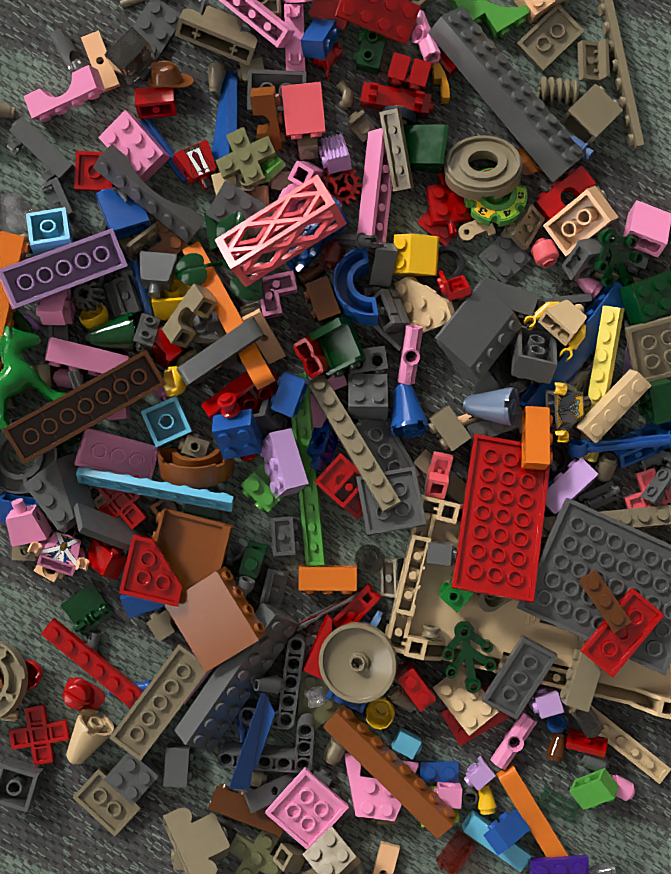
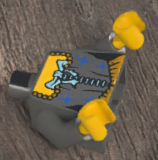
[545,381,591,443]

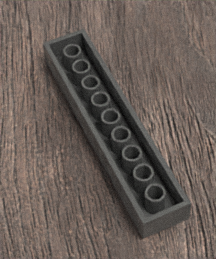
[428,6,585,182]

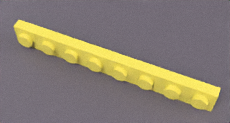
[579,306,624,462]

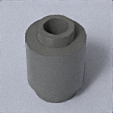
[578,752,609,771]

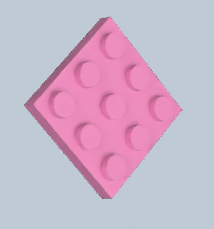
[265,767,349,850]

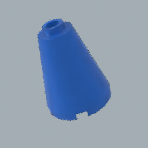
[391,383,429,439]

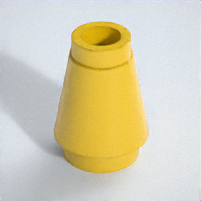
[478,784,497,815]

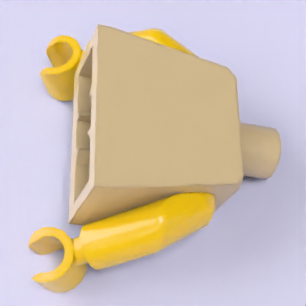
[524,300,587,362]

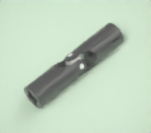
[50,28,102,105]

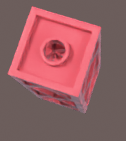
[215,174,347,287]

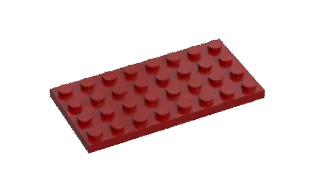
[451,434,552,603]

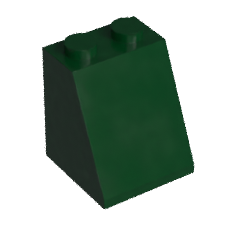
[403,125,449,174]

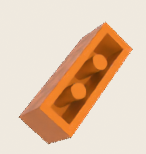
[522,406,553,470]
[299,565,357,594]

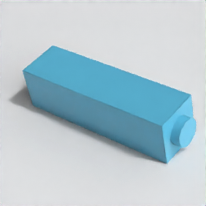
[462,809,532,872]

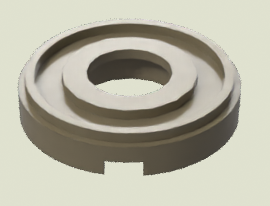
[444,135,522,201]
[0,641,28,718]

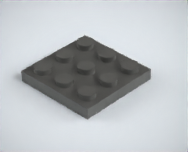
[356,466,426,536]

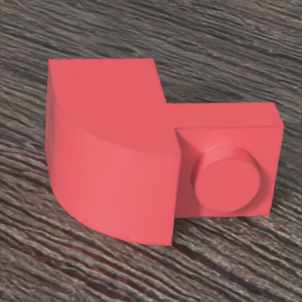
[425,451,453,499]

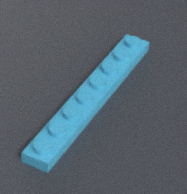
[76,467,234,512]

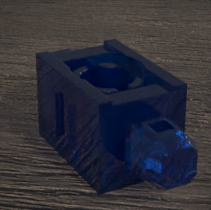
[306,419,339,471]

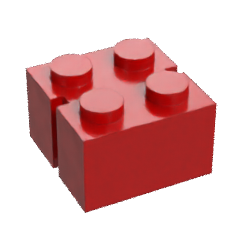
[387,52,432,92]

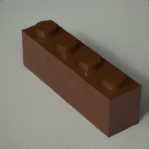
[208,784,283,837]

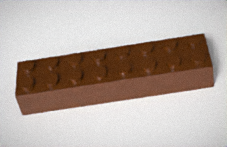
[2,350,166,465]

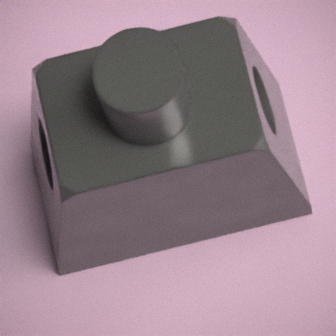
[140,251,178,298]

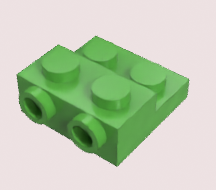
[241,462,283,512]

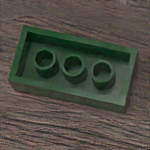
[618,269,671,326]

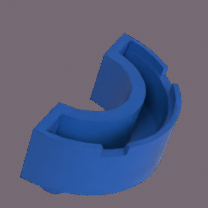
[333,247,378,326]

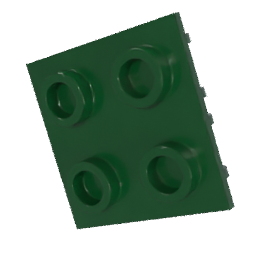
[61,583,114,636]

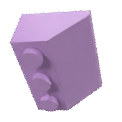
[545,457,598,516]

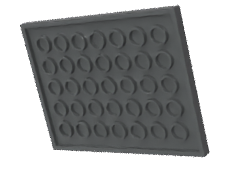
[517,498,671,675]

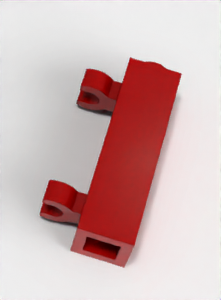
[360,82,434,119]

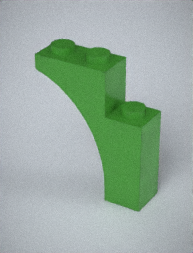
[448,0,530,39]

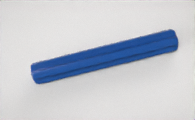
[140,118,187,182]

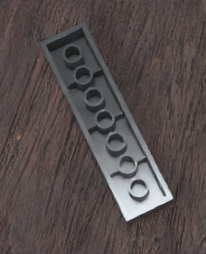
[174,602,299,751]

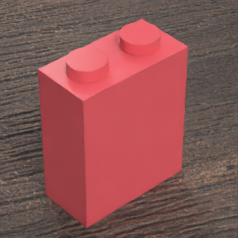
[281,82,326,140]

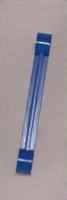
[568,431,671,458]

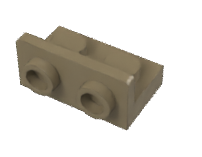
[501,204,545,250]

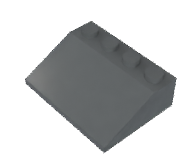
[435,282,522,382]

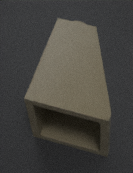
[560,84,623,147]

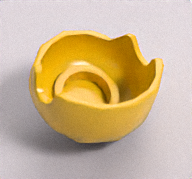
[79,303,109,329]
[163,366,186,397]
[366,697,395,730]

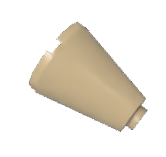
[66,709,114,764]

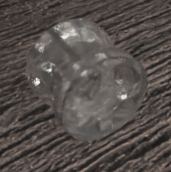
[304,686,327,708]

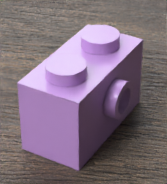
[528,685,564,719]

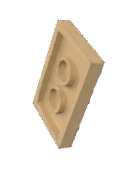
[433,665,500,736]

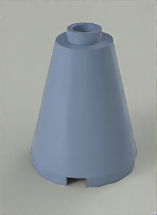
[463,387,520,427]

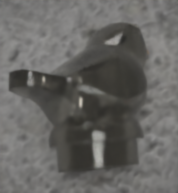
[354,281,381,297]

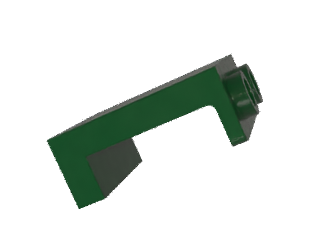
[309,316,366,378]

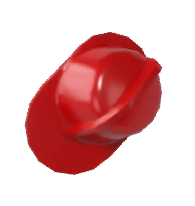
[62,677,105,712]

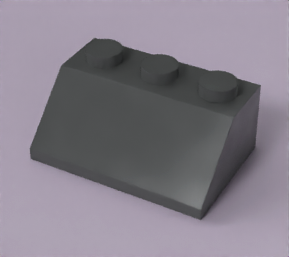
[247,69,307,115]

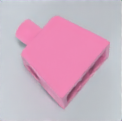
[6,498,52,547]

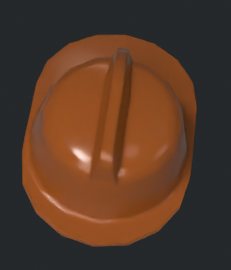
[148,61,194,88]

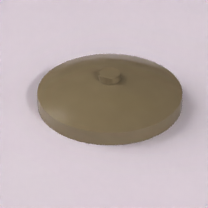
[319,622,398,703]

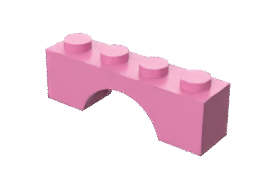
[24,65,106,122]

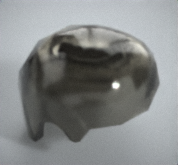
[355,544,385,574]

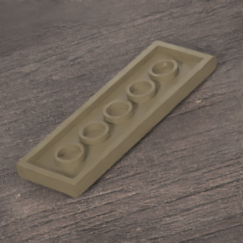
[109,643,207,761]

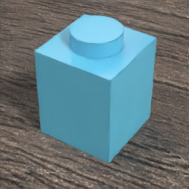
[391,727,422,760]

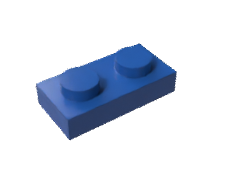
[420,761,459,782]

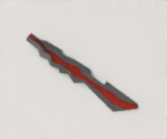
[294,587,362,633]

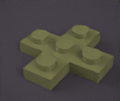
[215,127,277,188]
[229,830,282,874]

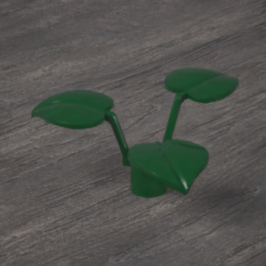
[175,211,264,301]

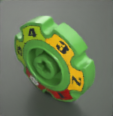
[464,168,527,227]

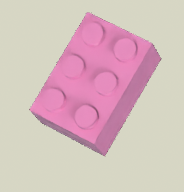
[98,110,171,183]

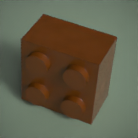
[303,276,341,325]

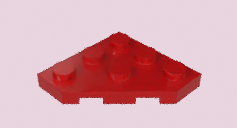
[119,534,183,607]

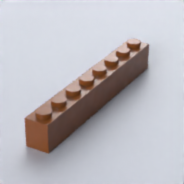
[323,704,457,839]

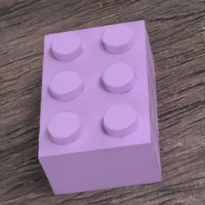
[260,428,309,498]

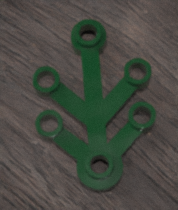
[594,228,644,287]
[442,621,496,693]

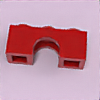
[533,165,596,222]

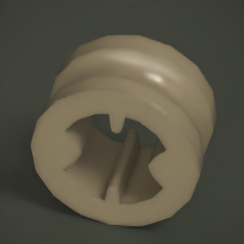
[422,624,441,639]

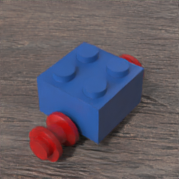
[212,393,262,461]

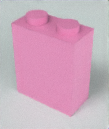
[623,200,671,257]

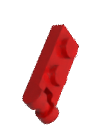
[332,583,382,628]

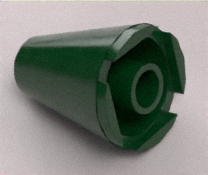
[85,312,138,350]

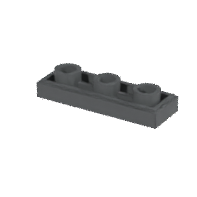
[243,773,298,813]

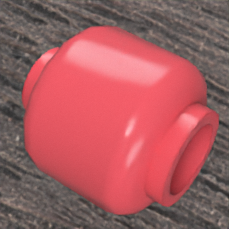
[531,238,559,268]

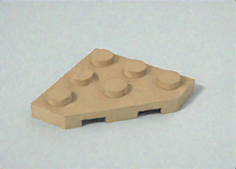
[394,276,455,334]

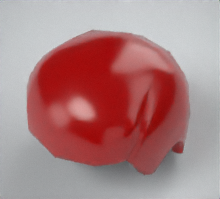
[24,659,43,690]

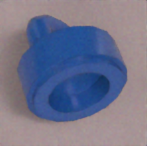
[546,714,567,733]

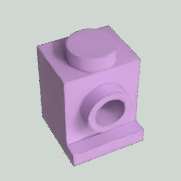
[464,756,496,791]

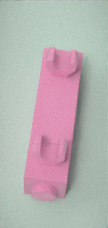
[284,4,306,71]
[285,161,326,194]

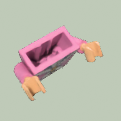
[27,529,90,577]

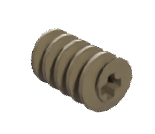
[537,76,580,105]

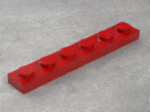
[41,618,144,708]

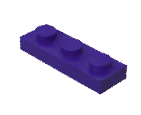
[529,855,589,874]

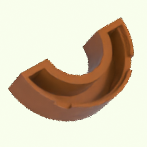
[157,448,235,489]

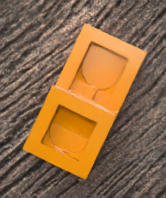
[432,61,450,104]

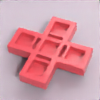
[623,467,671,528]

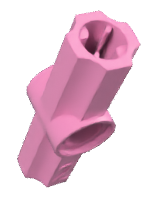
[411,10,441,63]
[398,324,423,385]
[490,711,537,770]

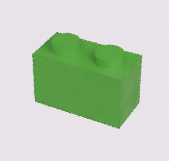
[569,768,619,810]

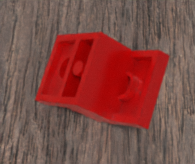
[314,453,363,520]

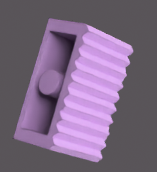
[318,133,352,174]

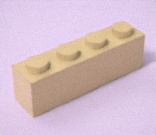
[575,369,652,443]

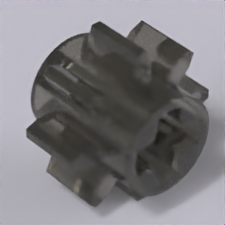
[551,273,577,296]

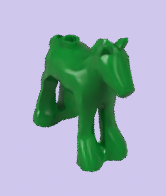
[0,326,68,440]

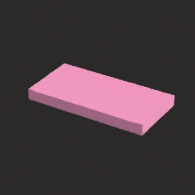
[74,428,161,479]

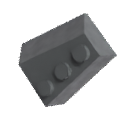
[24,452,96,533]

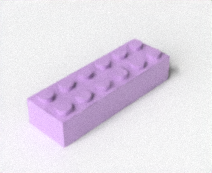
[0,228,128,309]

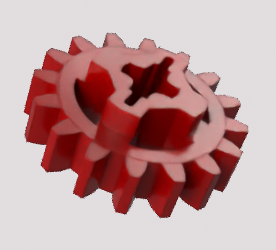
[321,170,362,208]

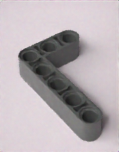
[176,317,265,386]
[239,632,306,730]
[217,713,315,773]

